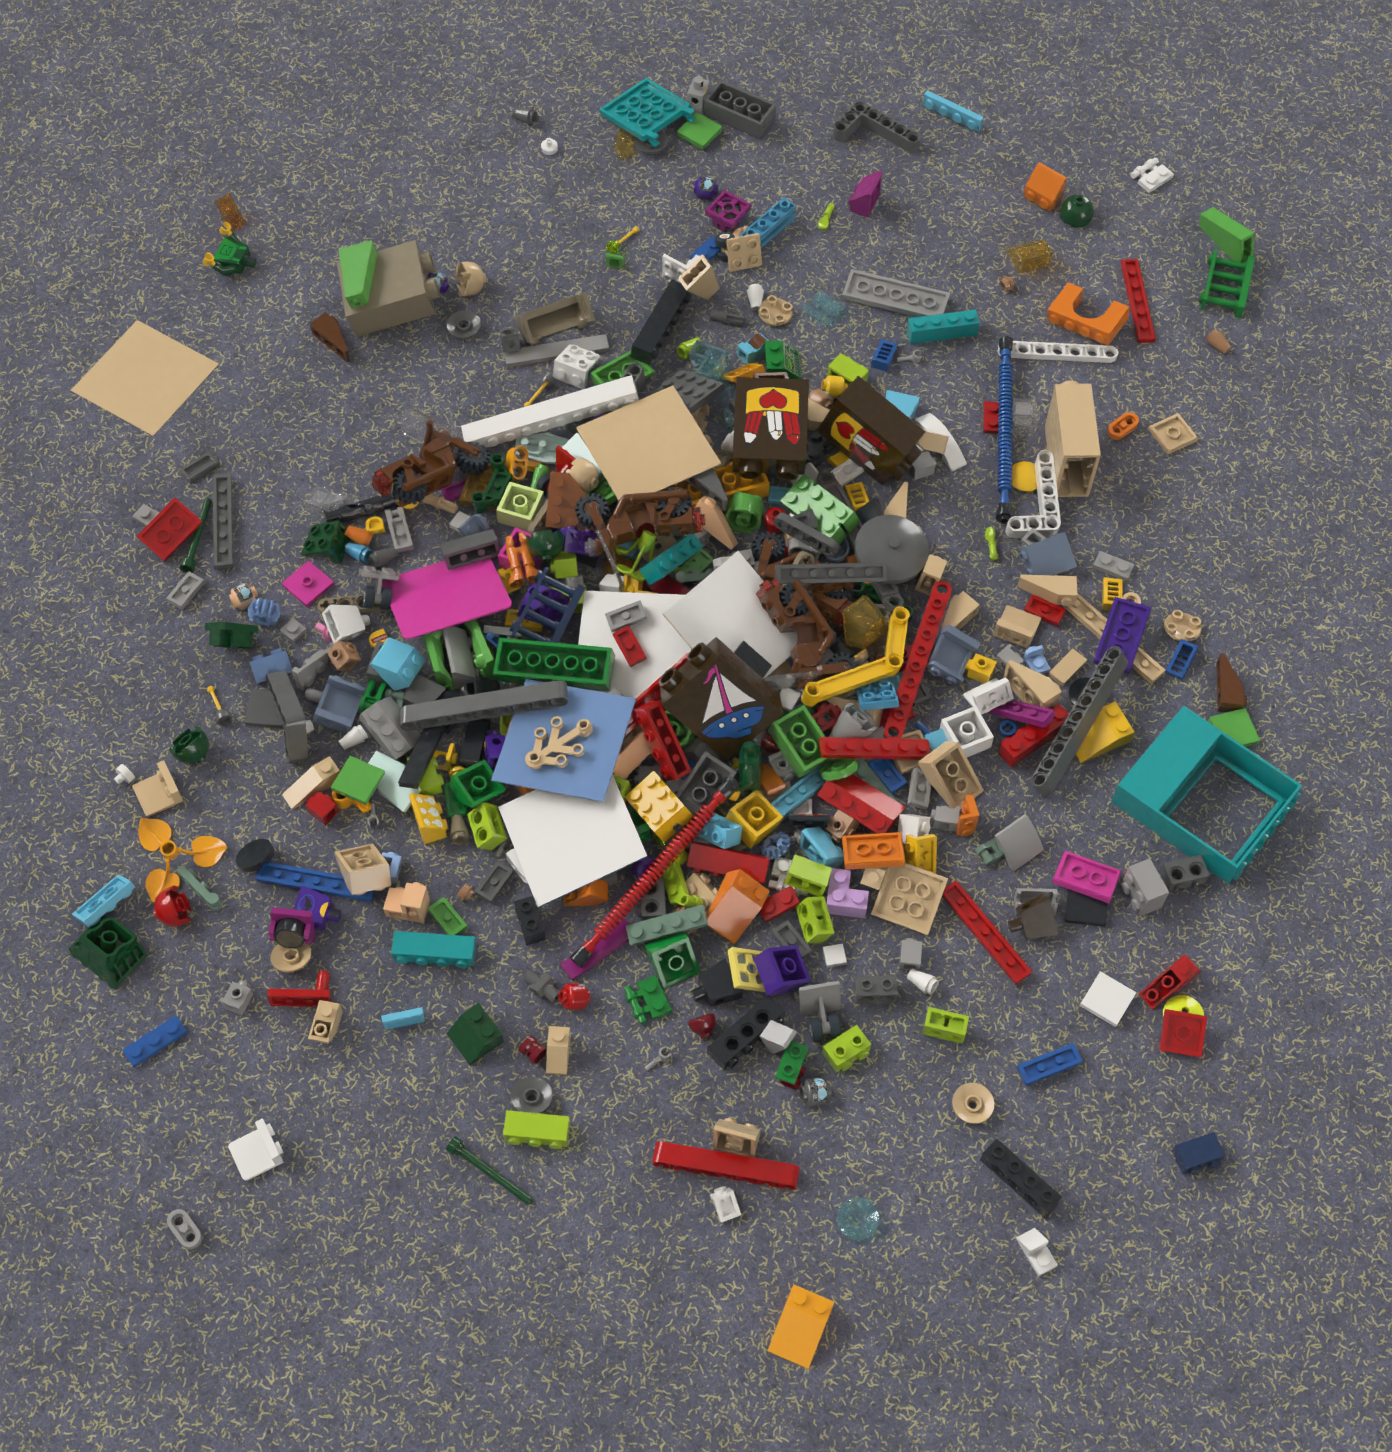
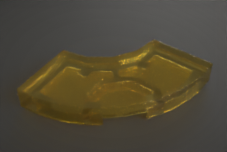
[615,128,636,161]

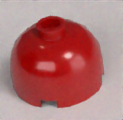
[153,885,192,927]

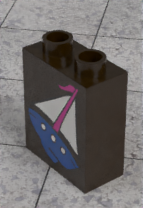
[659,637,784,761]

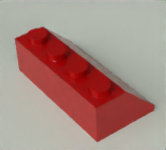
[817,774,906,834]

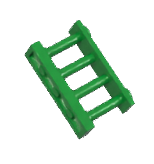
[1199,248,1255,318]

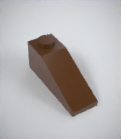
[310,312,350,362]
[1216,653,1247,712]

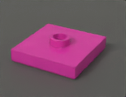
[281,560,335,608]

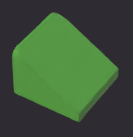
[606,253,625,269]

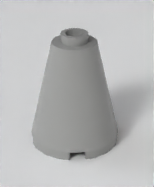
[829,703,877,738]

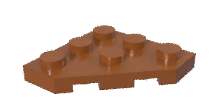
[545,471,599,532]

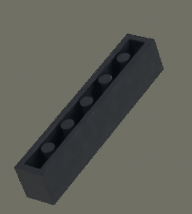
[630,279,692,365]

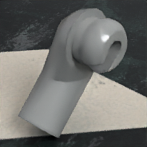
[305,688,324,703]

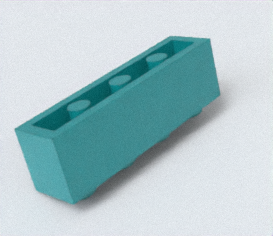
[907,310,980,344]
[639,534,703,585]
[391,931,476,968]

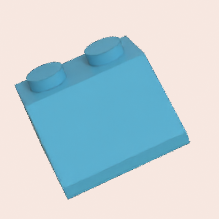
[370,638,426,691]
[800,827,844,868]

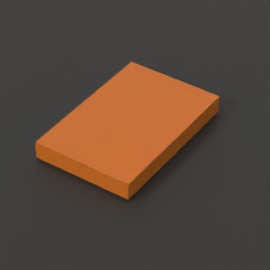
[842,832,905,870]

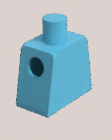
[886,390,920,420]

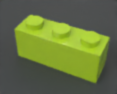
[503,1110,570,1149]

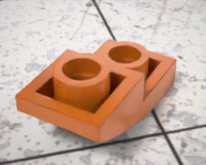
[760,764,785,795]

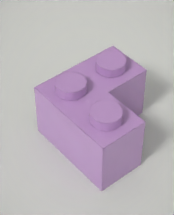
[826,868,869,918]

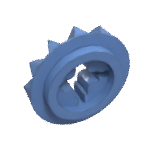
[760,831,790,859]

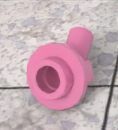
[315,622,332,642]

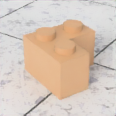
[383,882,430,924]

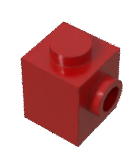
[306,791,339,826]

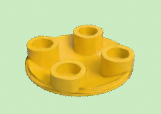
[1012,461,1044,493]

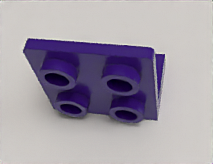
[553,526,600,557]
[517,582,571,631]

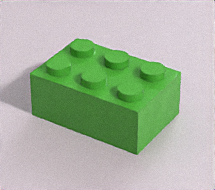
[768,705,832,778]

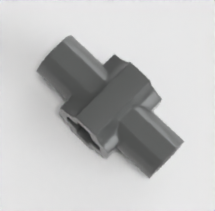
[524,969,559,1004]

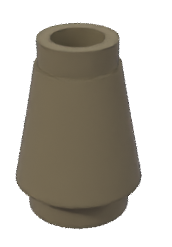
[450,815,470,845]

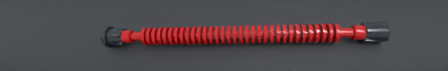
[569,777,740,968]

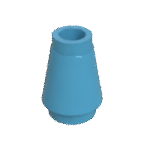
[345,543,373,563]

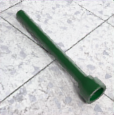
[179,498,211,573]
[446,1136,533,1204]

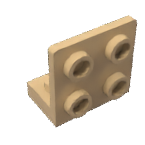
[993,605,1041,649]
[132,760,183,817]

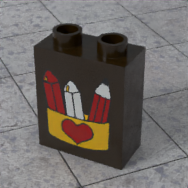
[816,375,926,485]
[732,377,809,481]

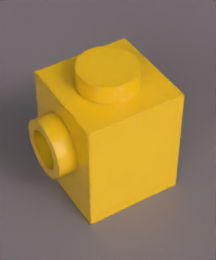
[965,653,997,684]

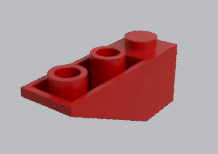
[1139,954,1202,1010]

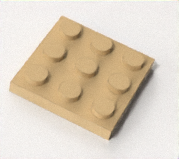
[871,863,948,936]

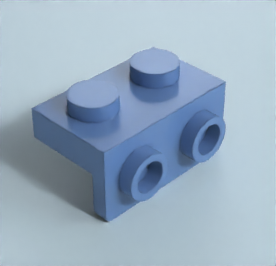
[249,648,292,684]

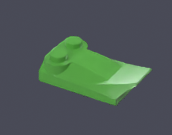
[590,351,655,386]
[462,619,497,680]
[423,630,455,690]

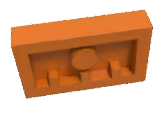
[955,794,980,836]

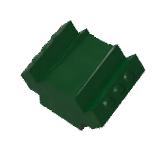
[68,916,148,988]

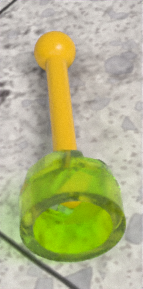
[606,227,639,255]

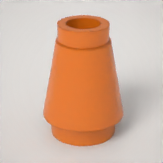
[344,525,373,546]

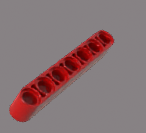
[652,1141,800,1190]

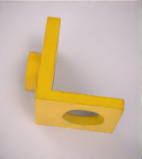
[432,743,458,771]

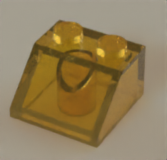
[1005,239,1052,274]
[843,595,886,649]

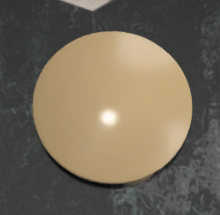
[758,295,792,326]
[1164,610,1201,642]

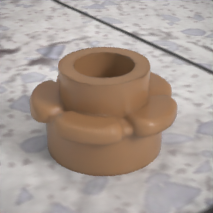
[1000,276,1015,292]
[457,883,475,901]

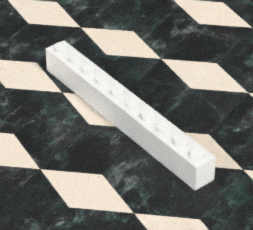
[461,375,639,448]

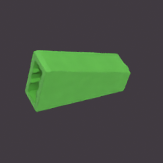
[1200,207,1255,263]
[339,240,378,308]

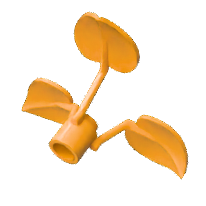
[138,818,227,903]

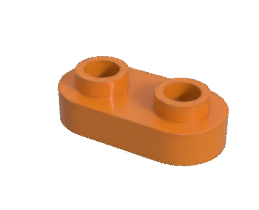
[1107,412,1139,440]

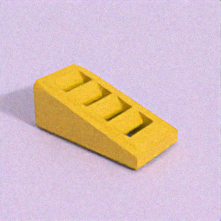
[845,482,869,511]
[1102,577,1122,611]

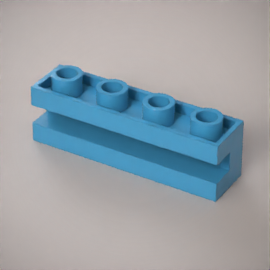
[739,197,796,248]

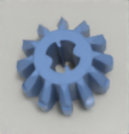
[248,598,280,627]

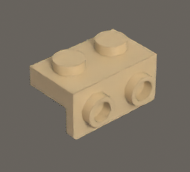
[685,873,719,914]

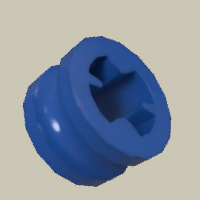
[998,720,1017,739]

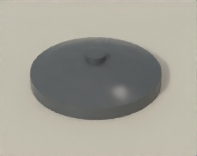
[854,515,929,584]

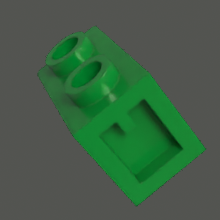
[775,1040,809,1085]

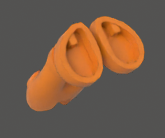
[506,532,539,588]

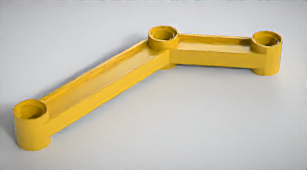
[801,607,910,707]

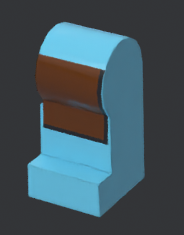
[737,333,769,364]

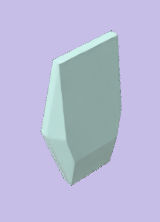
[515,433,570,464]
[368,751,421,813]

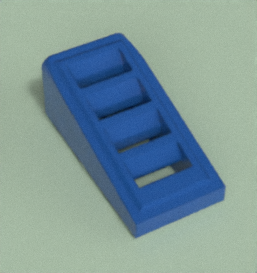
[871,339,898,372]
[1165,639,1199,680]

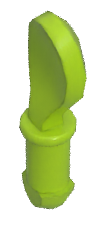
[817,203,835,230]
[985,526,998,561]

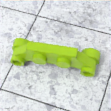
[661,850,703,908]

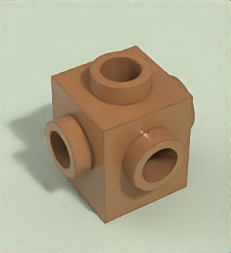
[327,641,361,672]
[826,810,860,843]

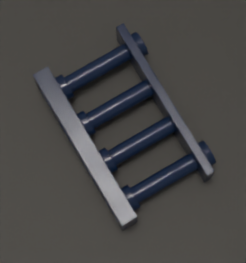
[509,567,586,643]

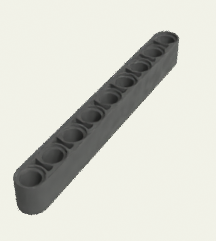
[1031,646,1128,797]
[400,681,568,731]

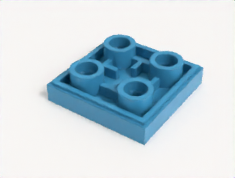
[855,680,899,711]

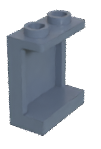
[1019,532,1077,576]
[926,625,980,685]
[312,675,365,734]

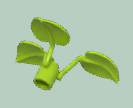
[601,530,680,582]

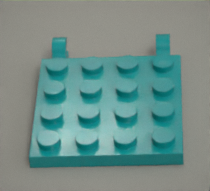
[599,77,696,147]

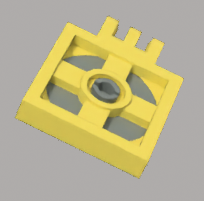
[728,947,766,992]

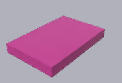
[1052,851,1122,903]

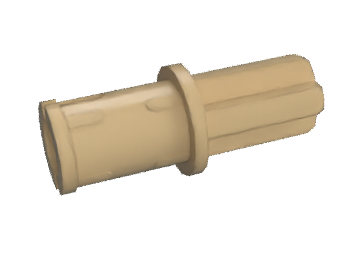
[422,494,458,514]

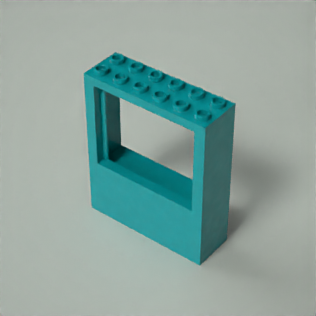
[1111,706,1302,884]

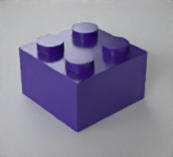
[753,944,811,996]

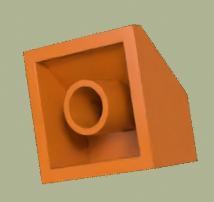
[1023,162,1067,212]

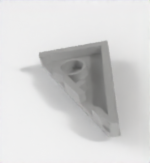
[292,641,333,691]

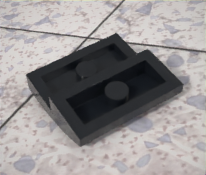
[788,814,829,827]

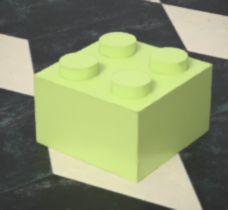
[496,482,545,531]

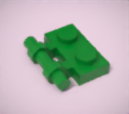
[624,975,672,1025]

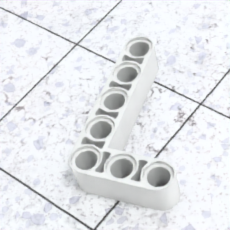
[1005,450,1061,538]

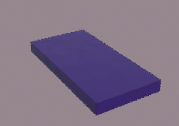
[1093,597,1152,674]

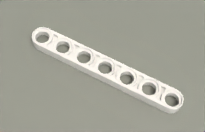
[997,341,1118,363]

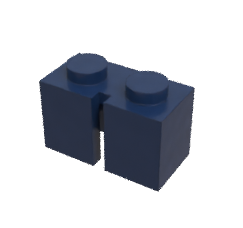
[1172,1132,1225,1175]

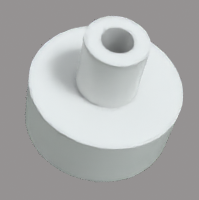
[541,138,558,155]
[114,764,135,784]

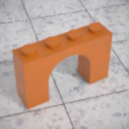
[1047,283,1129,346]

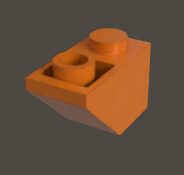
[563,879,608,906]

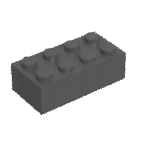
[704,80,777,139]

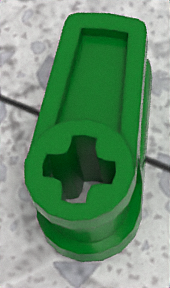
[359,680,388,713]

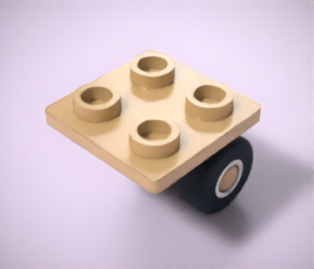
[715,232,762,272]

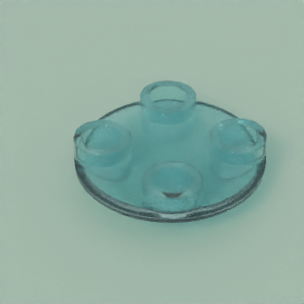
[836,1197,880,1240]

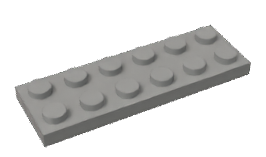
[842,269,950,317]

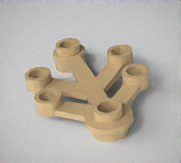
[525,716,593,769]

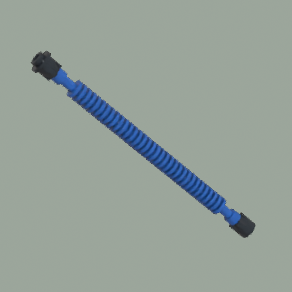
[995,336,1014,524]

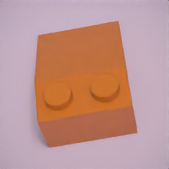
[706,869,769,944]

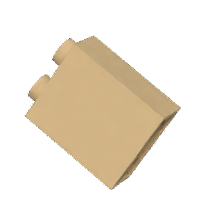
[1045,380,1101,497]

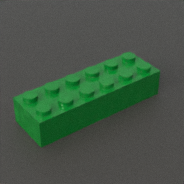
[493,638,615,692]

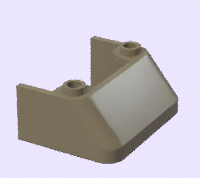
[513,293,595,346]

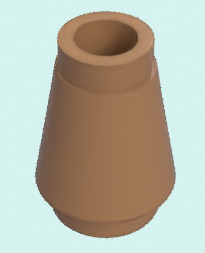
[1206,329,1232,354]

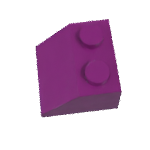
[848,171,883,217]

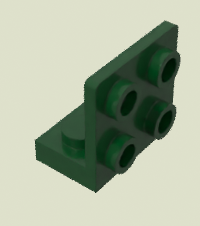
[301,521,350,564]

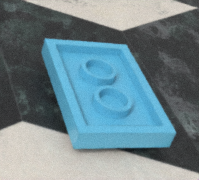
[72,874,135,928]

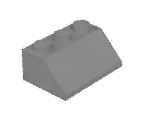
[443,626,480,690]
[359,696,420,761]

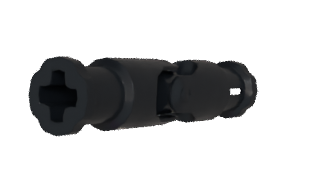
[324,491,399,523]

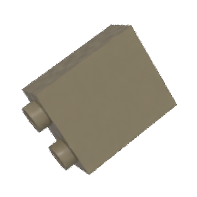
[337,240,441,336]

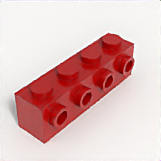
[635,701,692,780]
[999,703,1069,768]
[687,841,771,884]

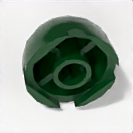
[1060,194,1094,228]
[526,530,564,562]
[169,726,210,764]

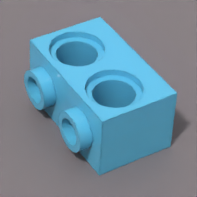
[697,813,742,849]

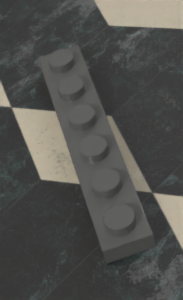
[213,473,234,570]
[775,562,887,584]

